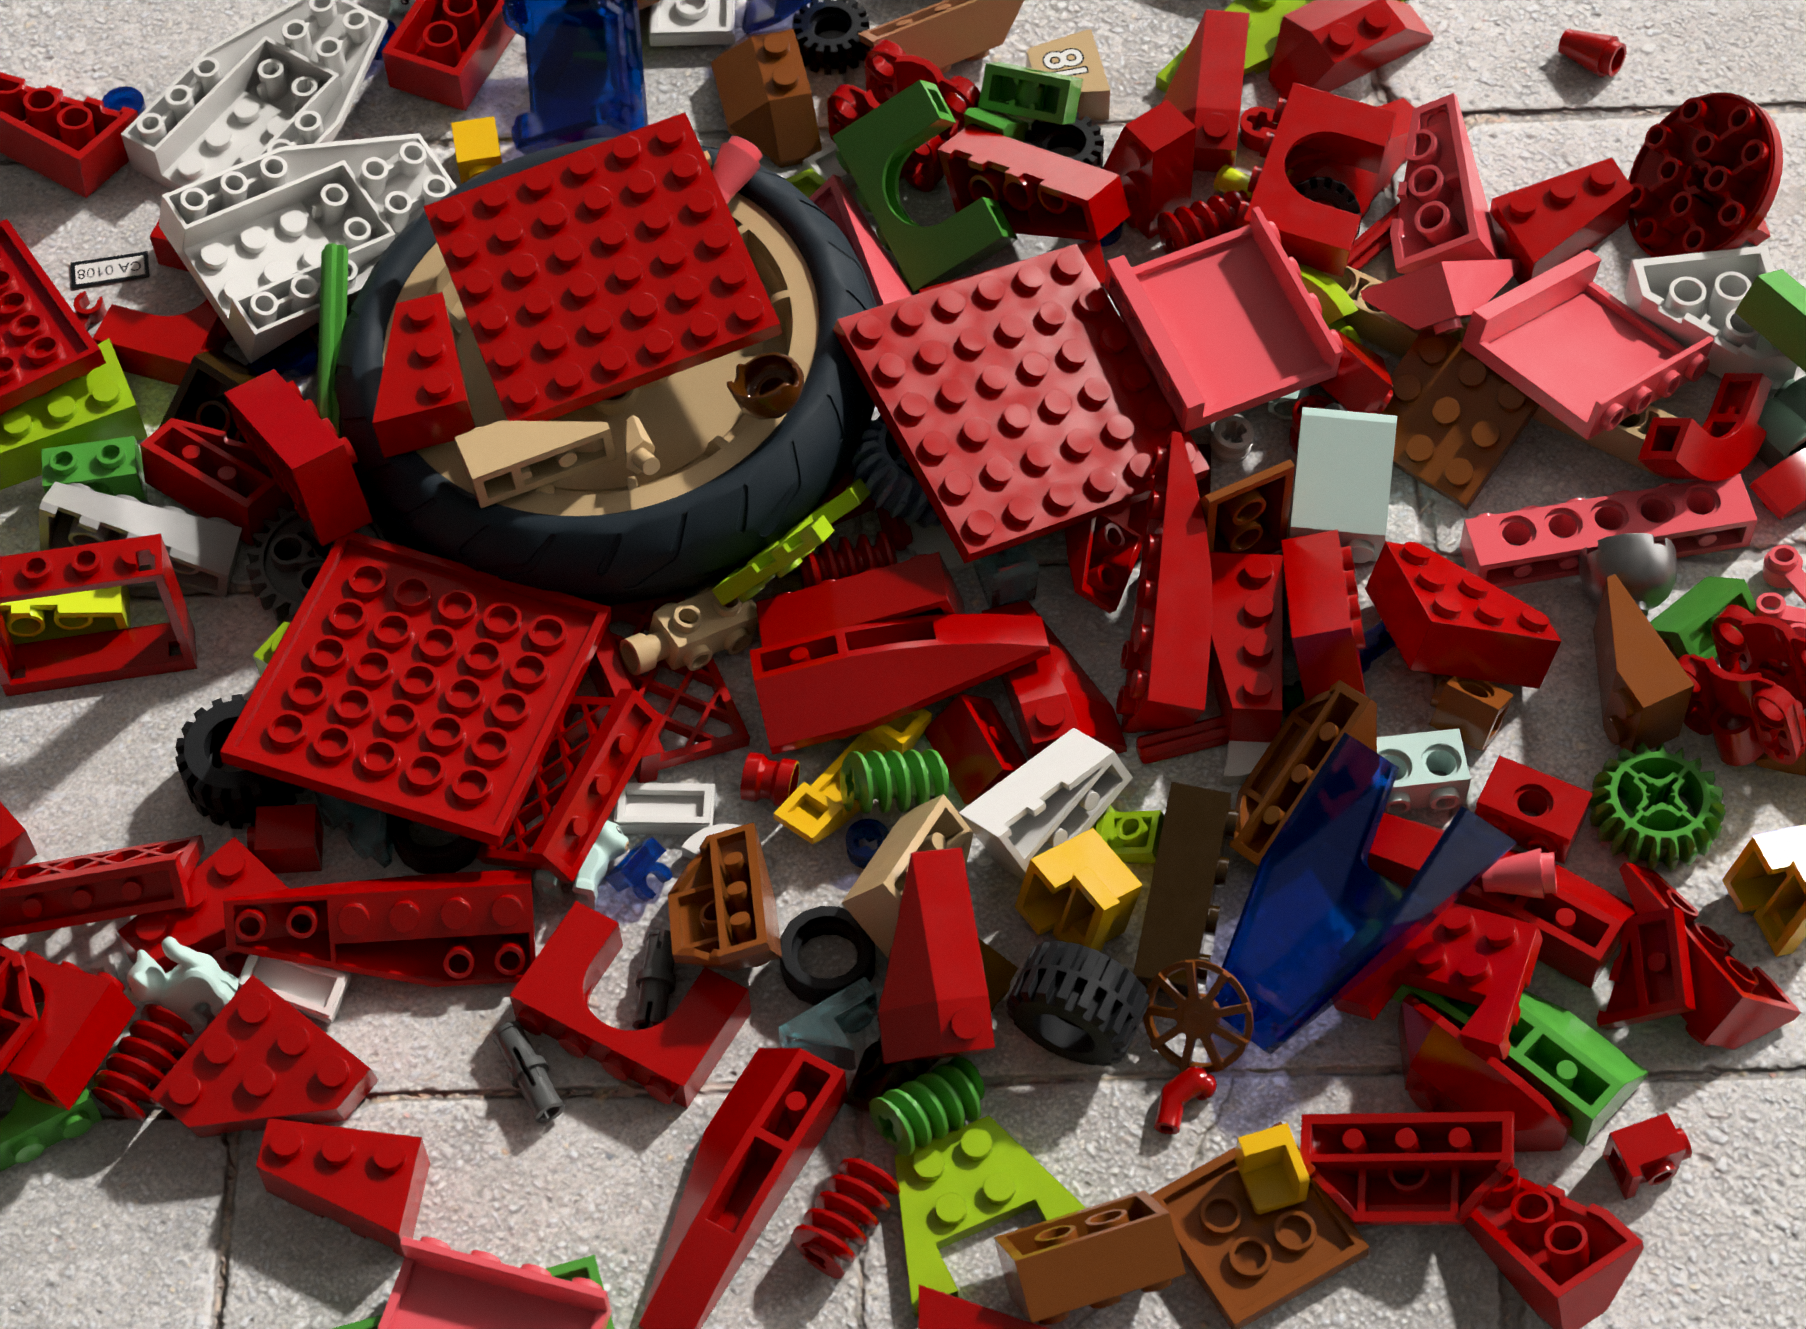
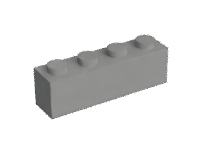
[39,482,242,597]

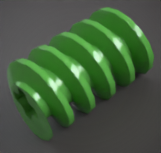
[840,749,949,814]
[869,1057,985,1156]

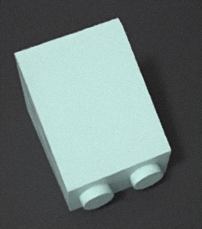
[1289,407,1397,563]

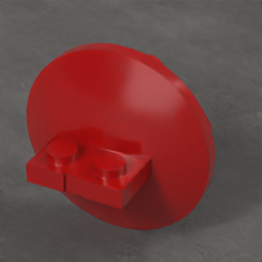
[1627,92,1783,258]

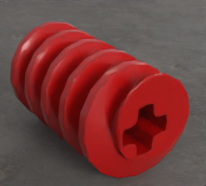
[1157,189,1251,255]
[800,531,897,589]
[91,1003,194,1122]
[791,1158,901,1279]

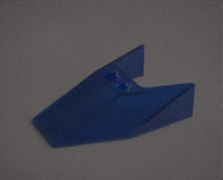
[1215,732,1517,1055]

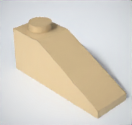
[454,421,617,508]

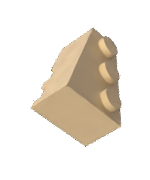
[841,794,974,959]

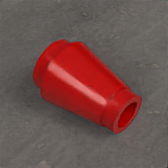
[1558,28,1627,77]

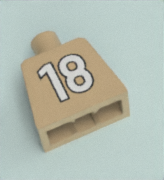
[1026,29,1110,121]

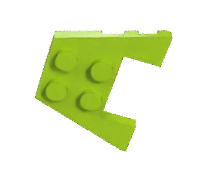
[712,478,871,606]
[894,1115,1086,1318]

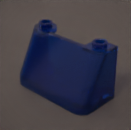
[502,0,648,155]

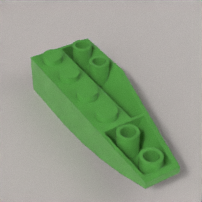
[1341,920,1649,1146]

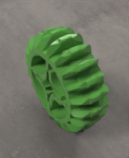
[1589,742,1726,872]

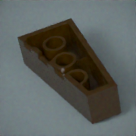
[1133,782,1239,997]

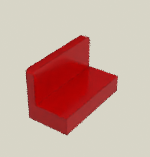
[925,694,1027,805]

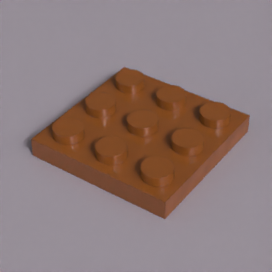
[1374,329,1540,510]
[1150,1121,1370,1329]

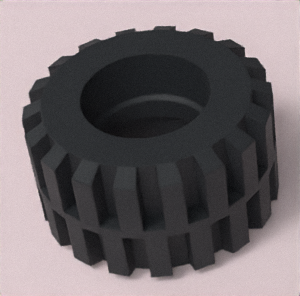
[175,694,304,829]
[1006,941,1149,1066]

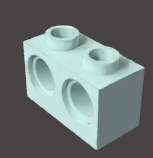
[1362,728,1471,815]

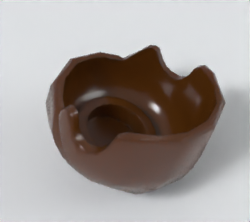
[727,352,804,420]

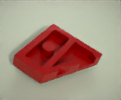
[1596,906,1696,1030]

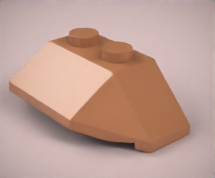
[858,0,1024,74]

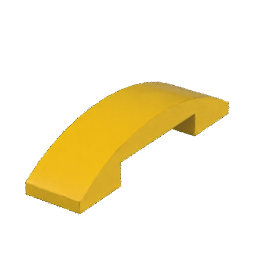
[773,708,932,844]

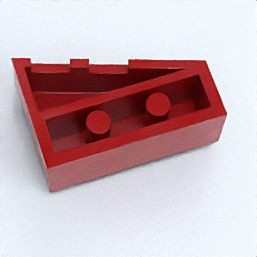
[1490,157,1634,285]

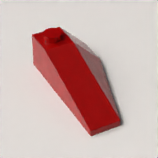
[1161,9,1249,172]
[877,847,995,1065]
[1619,862,1801,1050]
[1462,1167,1644,1329]

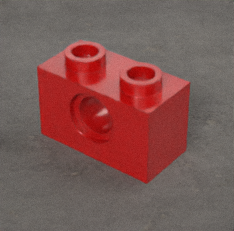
[1472,755,1593,864]

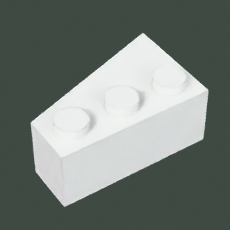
[959,728,1133,880]

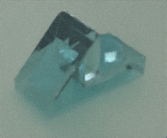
[778,977,878,1071]

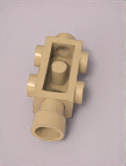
[619,586,758,676]

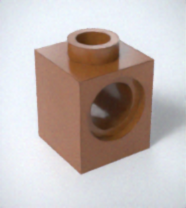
[1429,676,1514,751]

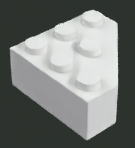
[1624,245,1797,390]

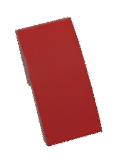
[1749,447,1806,520]

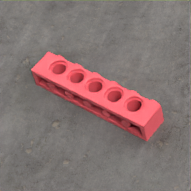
[1460,474,1758,588]

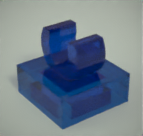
[604,837,673,901]

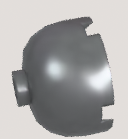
[1578,533,1677,616]

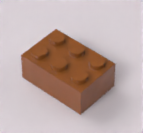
[994,1190,1186,1325]

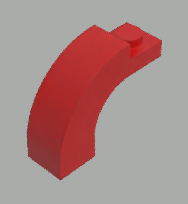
[1637,373,1773,481]

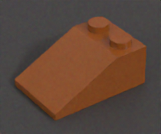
[1199,459,1295,554]
[1593,574,1695,754]

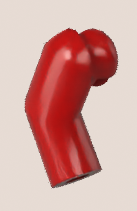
[1154,1066,1217,1135]

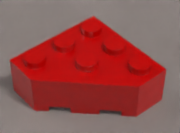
[1365,541,1562,689]
[149,974,379,1138]

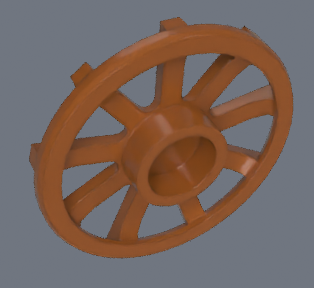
[1143,960,1254,1073]

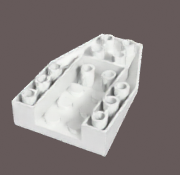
[121,0,388,191]
[159,133,457,364]

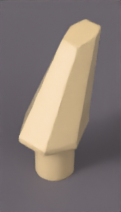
[624,414,660,476]

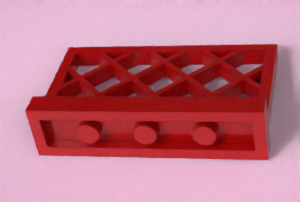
[587,592,750,783]
[475,688,663,882]
[0,835,205,938]

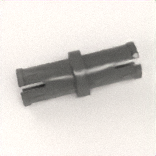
[632,929,676,1030]
[492,1021,565,1123]

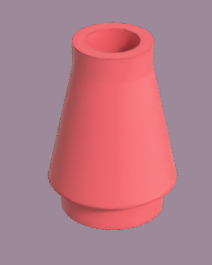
[712,136,762,204]
[1482,848,1557,899]

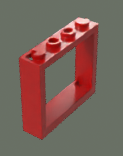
[0,534,197,697]

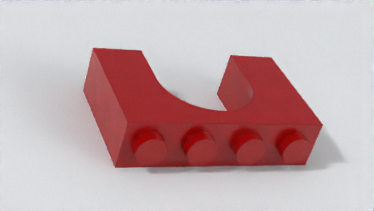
[1234,82,1397,278]
[93,220,234,386]
[509,901,751,1109]
[0,943,137,1111]

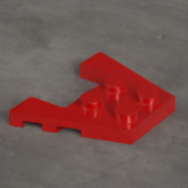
[1330,902,1543,1060]

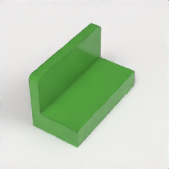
[1650,576,1756,659]

